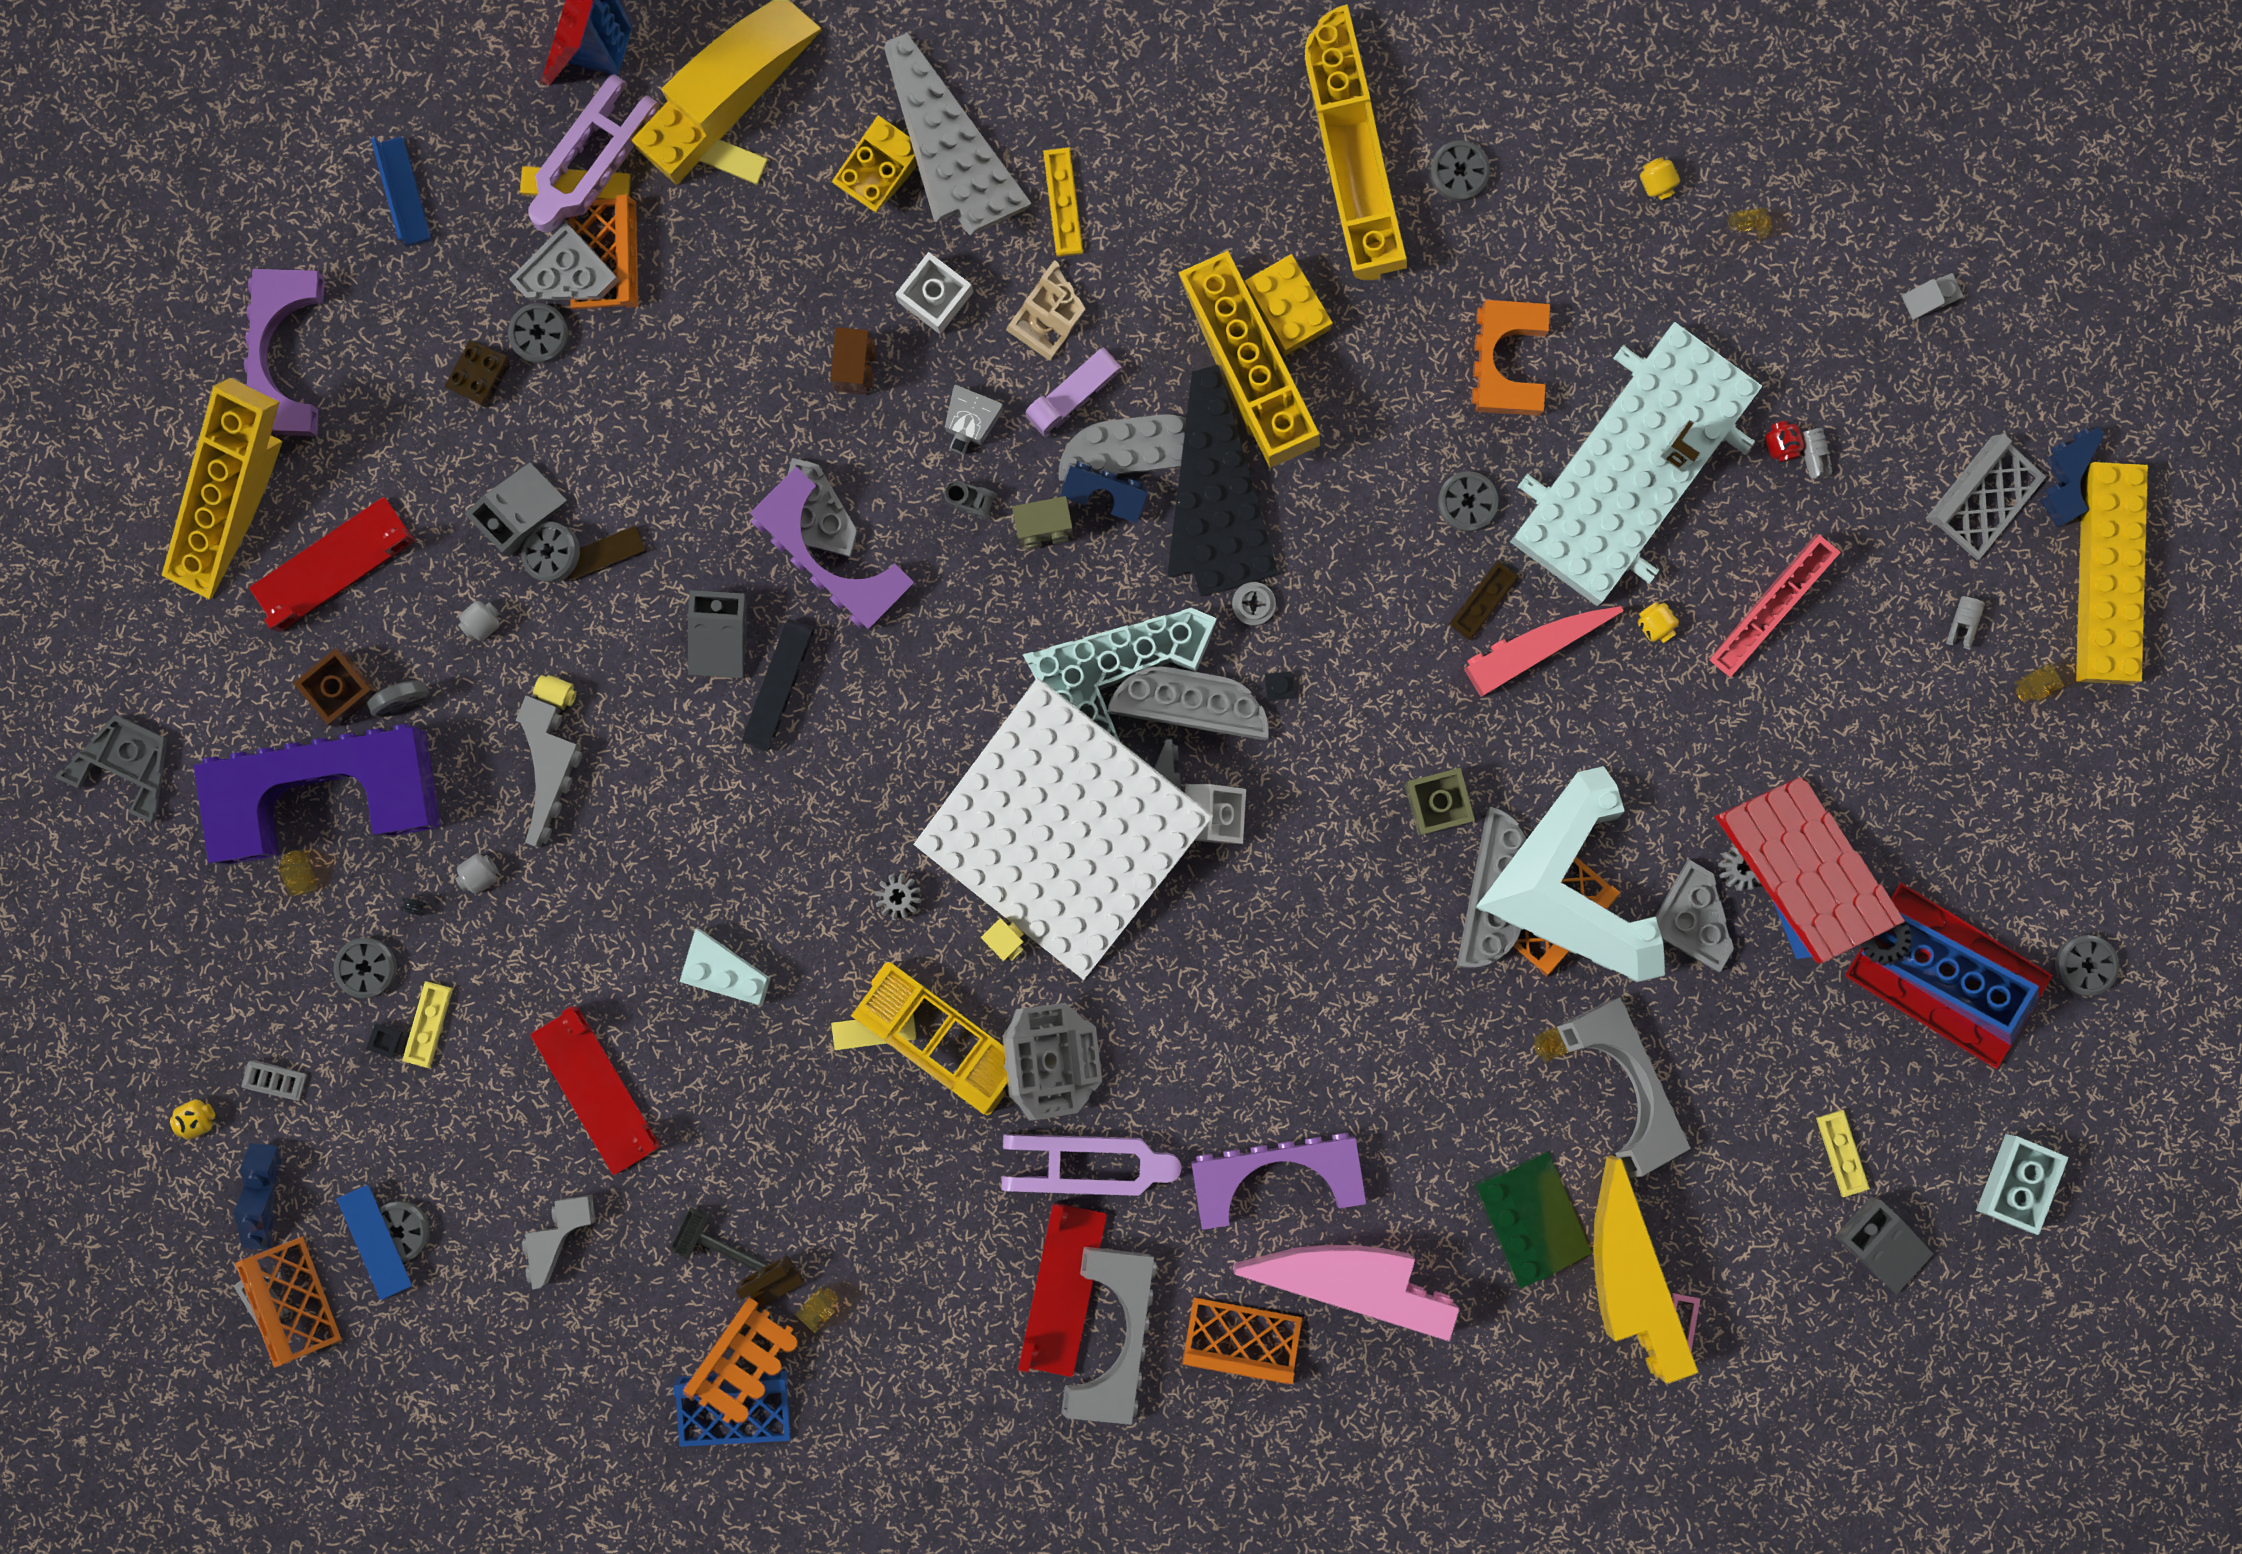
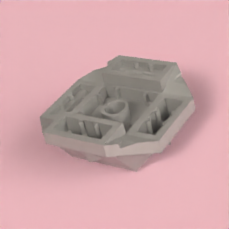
[1003,1003,1102,1120]

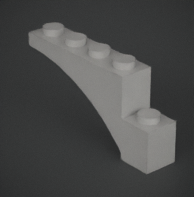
[515,696,582,847]

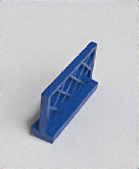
[673,1371,791,1447]

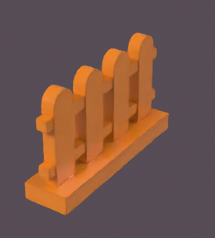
[683,1297,797,1424]

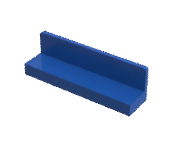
[371,137,432,247]
[336,1185,411,1300]

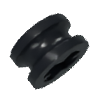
[399,897,427,916]

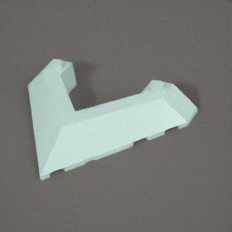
[1023,608,1217,742]
[1475,766,1665,982]

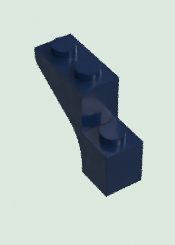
[2040,427,2103,527]
[233,1143,281,1250]

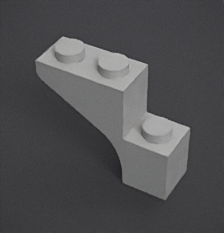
[522,1195,596,1289]

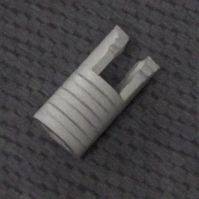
[1801,428,1832,479]
[1946,596,1985,650]

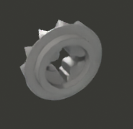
[1232,582,1276,626]

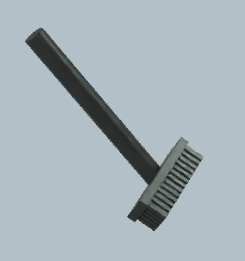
[670,1207,768,1271]

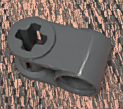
[944,481,998,520]

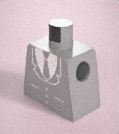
[945,385,1004,455]

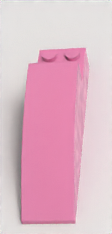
[1233,1245,1459,1341]

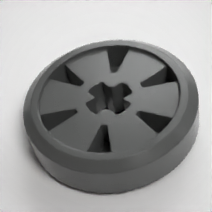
[1430,141,1490,201]
[508,303,569,364]
[1438,471,1498,532]
[521,522,580,583]
[367,680,429,718]
[2055,935,2119,996]
[334,938,397,998]
[379,1201,430,1263]

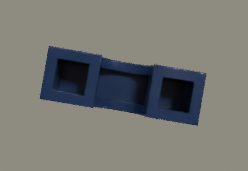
[1059,461,1148,523]

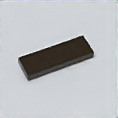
[568,525,647,582]
[1448,560,1519,641]

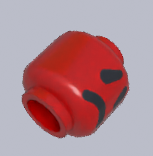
[1765,420,1805,463]

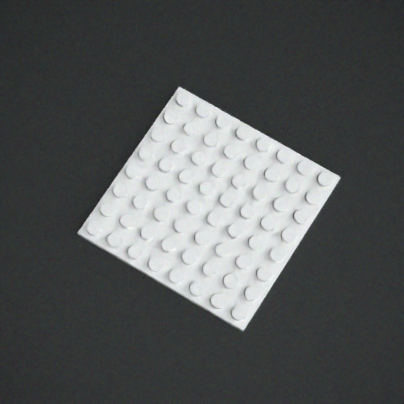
[913,678,1213,980]

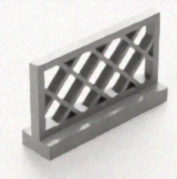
[1926,434,2046,560]

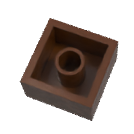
[830,327,877,395]
[293,648,378,728]

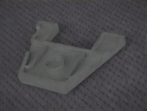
[55,715,168,823]

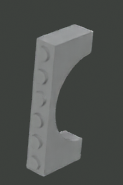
[1557,997,1691,1179]
[1061,1247,1157,1425]

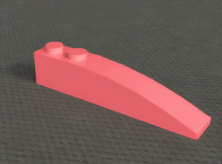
[1709,534,1841,678]
[1464,606,1624,697]

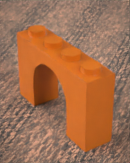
[1471,300,1550,416]

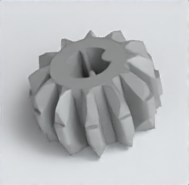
[1718,846,1760,891]
[875,874,922,920]

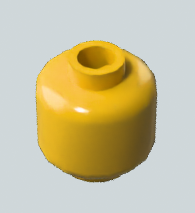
[1640,157,1680,200]

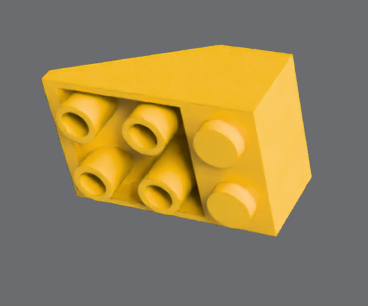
[832,115,918,213]

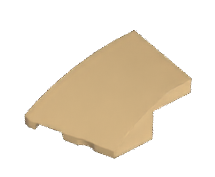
[1006,260,1085,361]

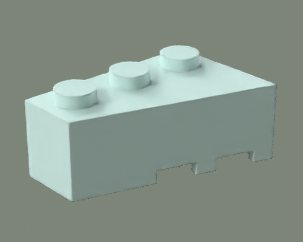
[680,929,771,1005]

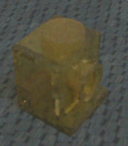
[2014,663,2065,702]
[795,1287,839,1333]

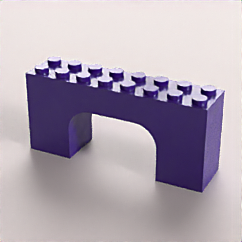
[193,724,441,865]

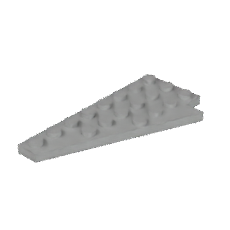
[884,33,1031,236]

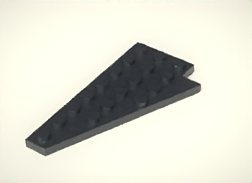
[1167,364,1278,597]

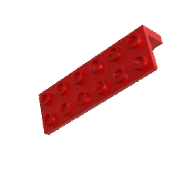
[249,497,415,632]
[530,1006,661,1175]
[1018,1202,1107,1377]

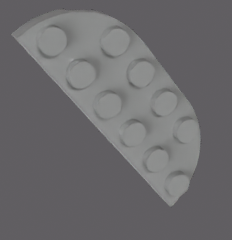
[1059,414,1186,482]
[1107,667,1269,740]
[1456,807,1527,968]

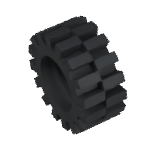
[1861,921,1912,966]

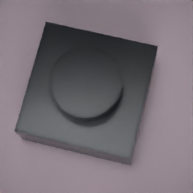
[1265,671,1294,701]
[366,1023,404,1058]

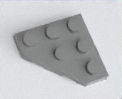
[510,223,620,300]
[771,458,858,558]
[1655,860,1734,972]

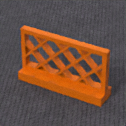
[569,195,638,309]
[1513,857,1620,977]
[235,1236,342,1367]
[1182,1298,1302,1384]

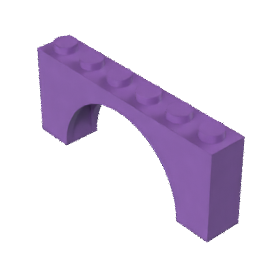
[244,269,325,436]
[750,466,914,629]
[1191,1132,1366,1230]

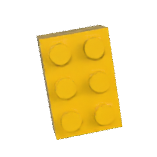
[1244,254,1333,357]

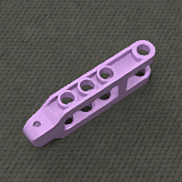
[528,74,660,232]
[1001,1134,1181,1196]

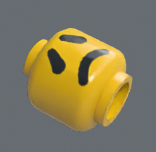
[1638,601,1679,643]
[170,1099,215,1140]

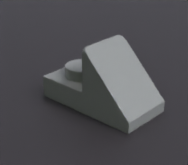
[1901,273,1964,320]

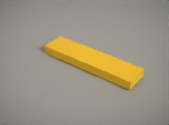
[1043,147,1083,257]
[520,166,631,200]

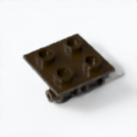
[444,340,510,407]

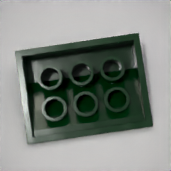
[1473,1151,1592,1289]

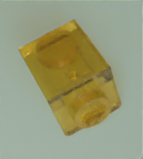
[278,850,318,897]
[1534,1025,1568,1062]

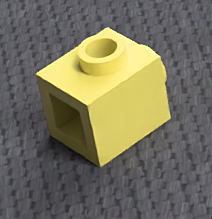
[981,918,1024,961]

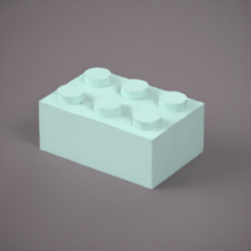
[1976,1134,2068,1235]

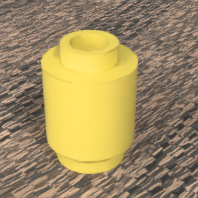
[533,675,577,710]

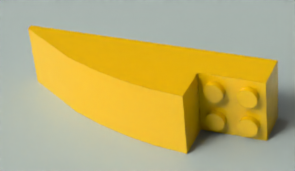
[631,0,822,185]
[1179,251,1320,468]
[162,378,282,599]
[1594,1155,1698,1384]

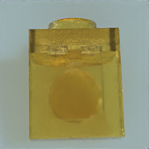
[1727,208,1772,241]

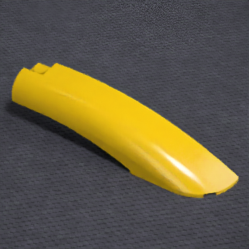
[1305,4,1407,280]

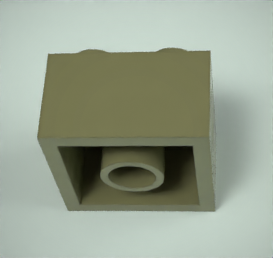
[1012,496,1073,550]
[1404,768,1475,836]

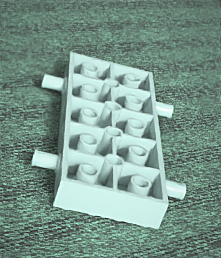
[1510,322,1762,606]

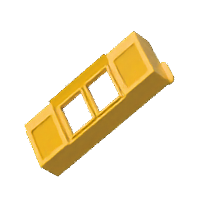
[851,962,1008,1115]

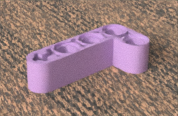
[1026,347,1122,438]

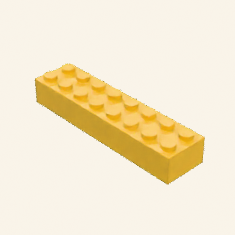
[2076,462,2148,685]

